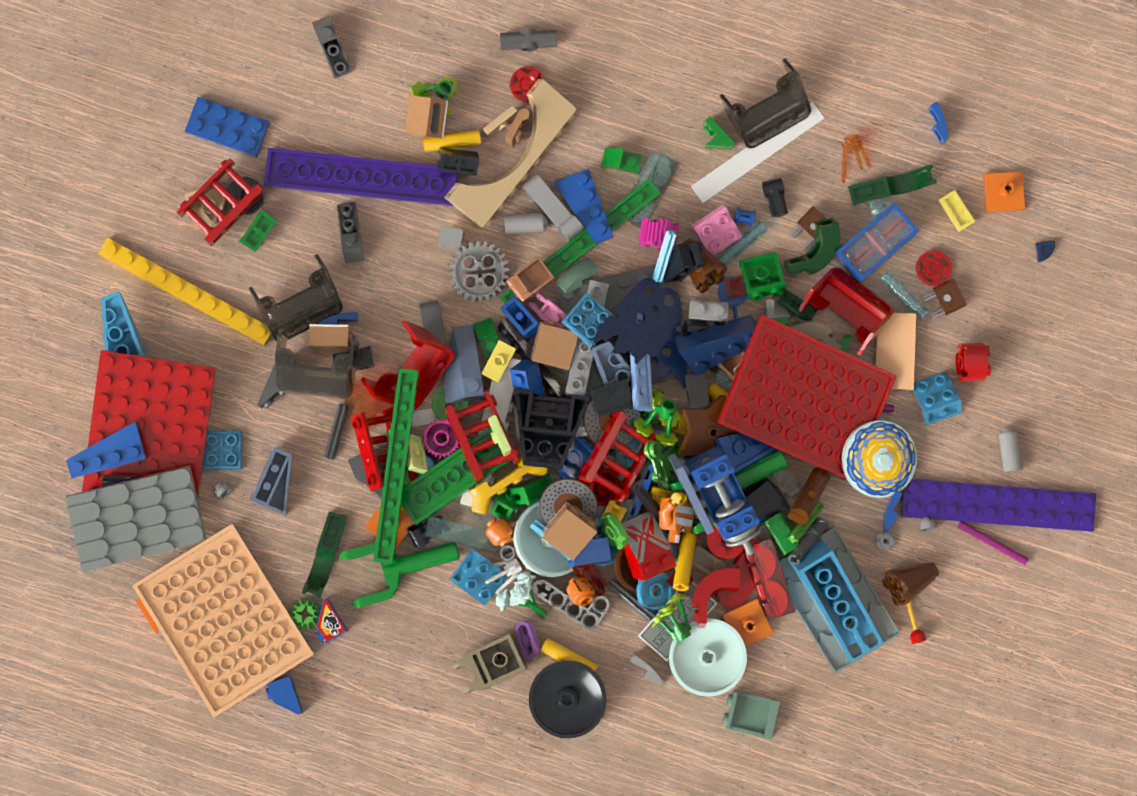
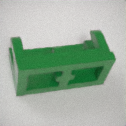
[239,210,277,252]
[510,474,553,506]

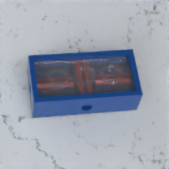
[835,203,919,283]

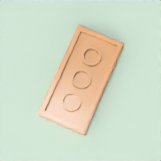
[876,313,917,390]

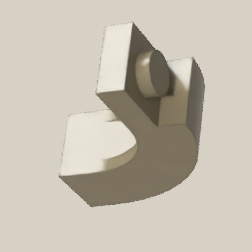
[786,320,842,350]

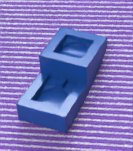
[928,102,948,145]
[318,312,359,325]
[883,490,903,531]

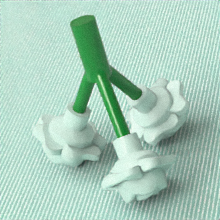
[496,571,547,618]

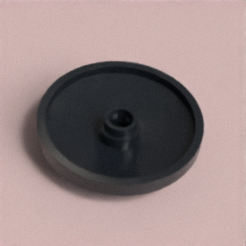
[529,660,607,738]

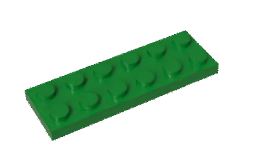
[402,428,512,526]

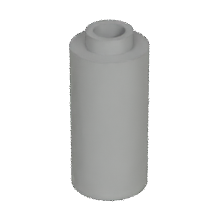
[504,213,547,234]
[998,428,1023,472]

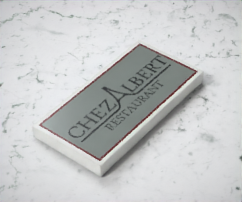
[638,580,717,662]

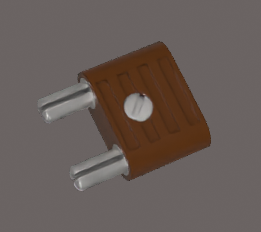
[790,206,826,251]
[922,279,967,319]

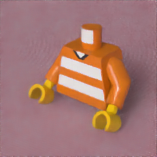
[659,492,697,543]

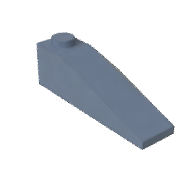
[443,324,484,405]
[591,341,632,395]

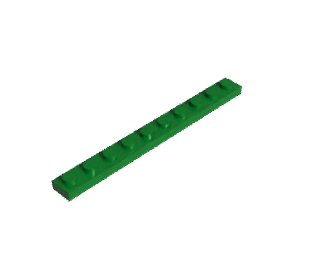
[499,179,661,304]
[373,368,419,564]

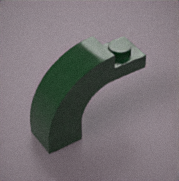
[783,218,840,275]

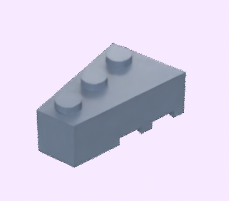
[250,447,292,515]

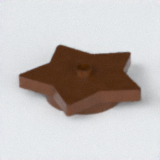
[679,394,738,456]

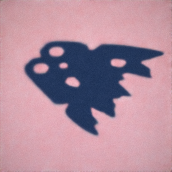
[594,278,687,387]

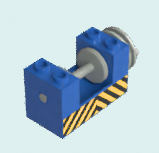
[684,445,762,555]

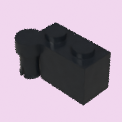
[664,241,706,283]

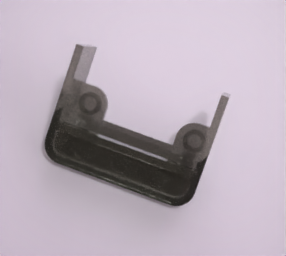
[719,58,811,149]
[249,254,343,342]
[275,328,360,399]

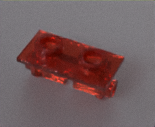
[572,563,608,596]

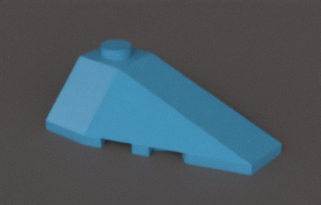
[102,291,149,357]

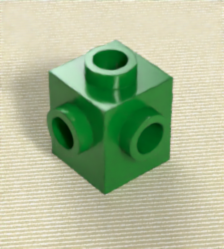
[490,488,521,520]

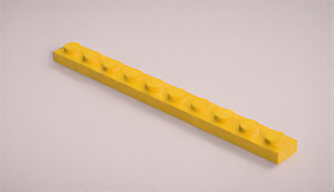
[98,238,274,346]

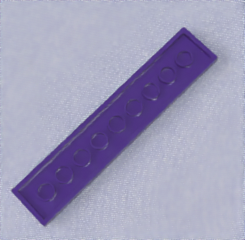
[264,148,457,207]
[901,479,1096,532]

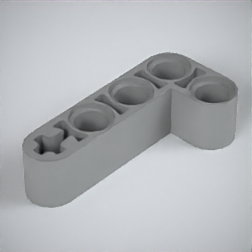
[522,174,584,242]
[533,580,609,629]

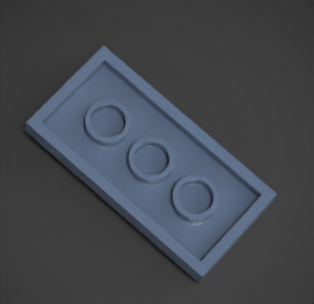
[668,453,714,535]

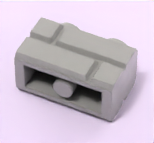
[688,300,728,324]

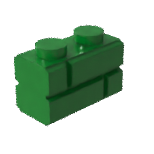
[763,512,800,556]

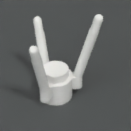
[486,558,523,594]

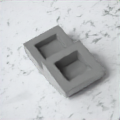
[630,655,663,686]

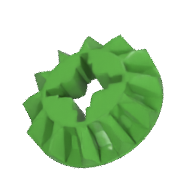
[290,599,320,630]

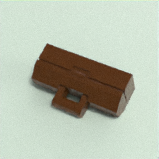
[787,467,830,527]

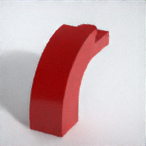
[690,568,740,628]

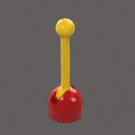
[906,601,927,644]

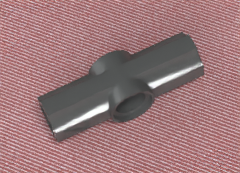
[500,29,558,51]

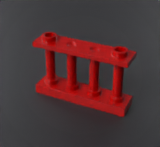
[176,158,265,247]
[445,391,521,482]
[351,407,417,492]
[578,411,658,502]

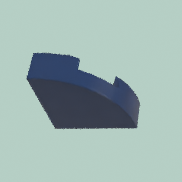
[1035,240,1055,263]

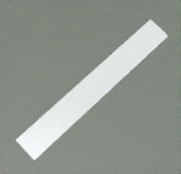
[691,102,824,203]

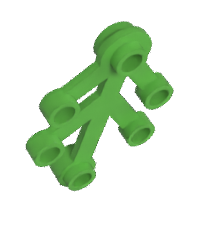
[644,440,680,491]

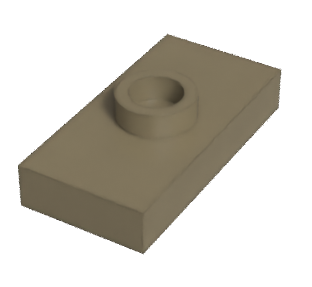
[692,543,728,574]

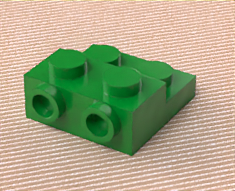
[739,252,786,301]

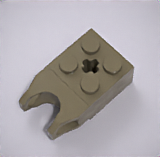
[452,634,528,694]

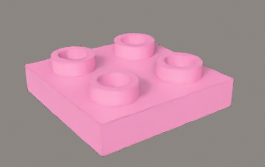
[692,205,742,255]

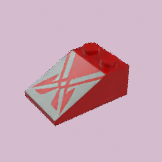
[621,510,676,581]

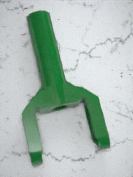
[669,450,788,534]
[339,541,460,609]

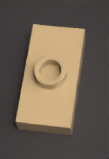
[483,105,517,138]

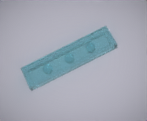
[425,517,501,553]

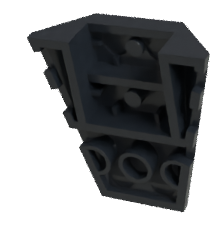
[514,388,591,469]

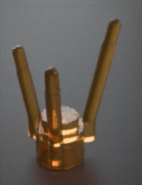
[842,134,871,183]

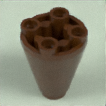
[683,238,727,293]
[882,562,939,606]

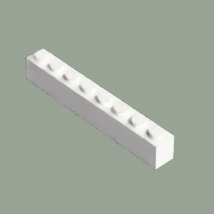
[460,358,521,507]

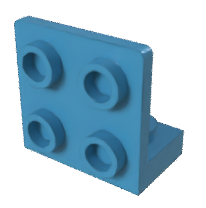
[913,372,962,426]
[449,549,507,605]

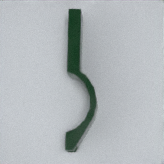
[848,164,937,206]
[302,511,348,599]

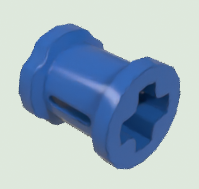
[734,207,756,227]

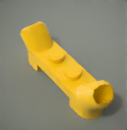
[468,455,548,514]

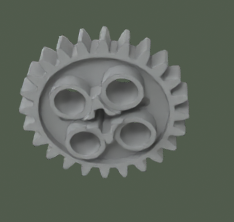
[447,240,510,302]

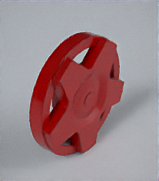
[510,66,545,102]
[915,250,952,286]

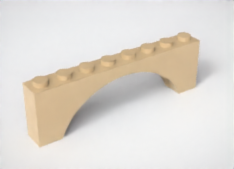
[444,79,577,227]

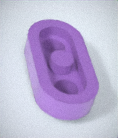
[515,620,541,659]

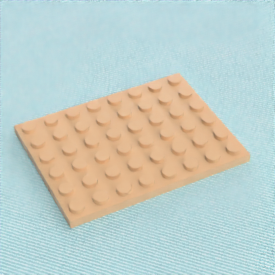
[132,524,314,718]

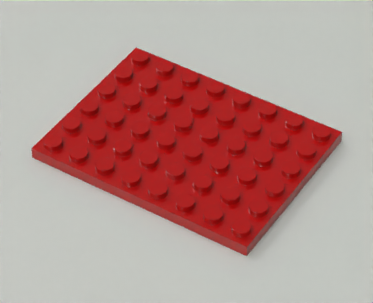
[717,315,897,480]
[82,350,216,498]

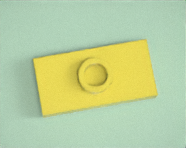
[938,190,976,232]
[481,340,516,384]

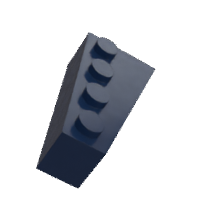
[675,314,757,376]

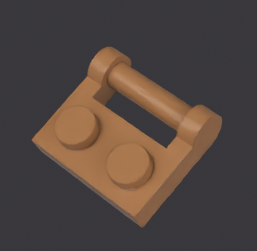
[505,108,530,147]

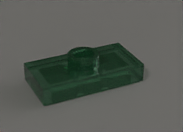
[777,289,818,321]

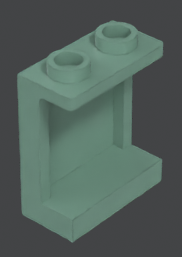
[722,690,780,740]

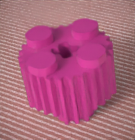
[639,218,679,250]
[422,419,460,460]

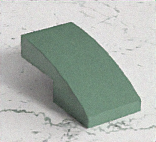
[557,258,598,294]

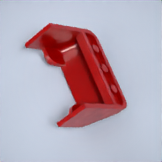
[798,267,894,355]
[361,320,455,410]

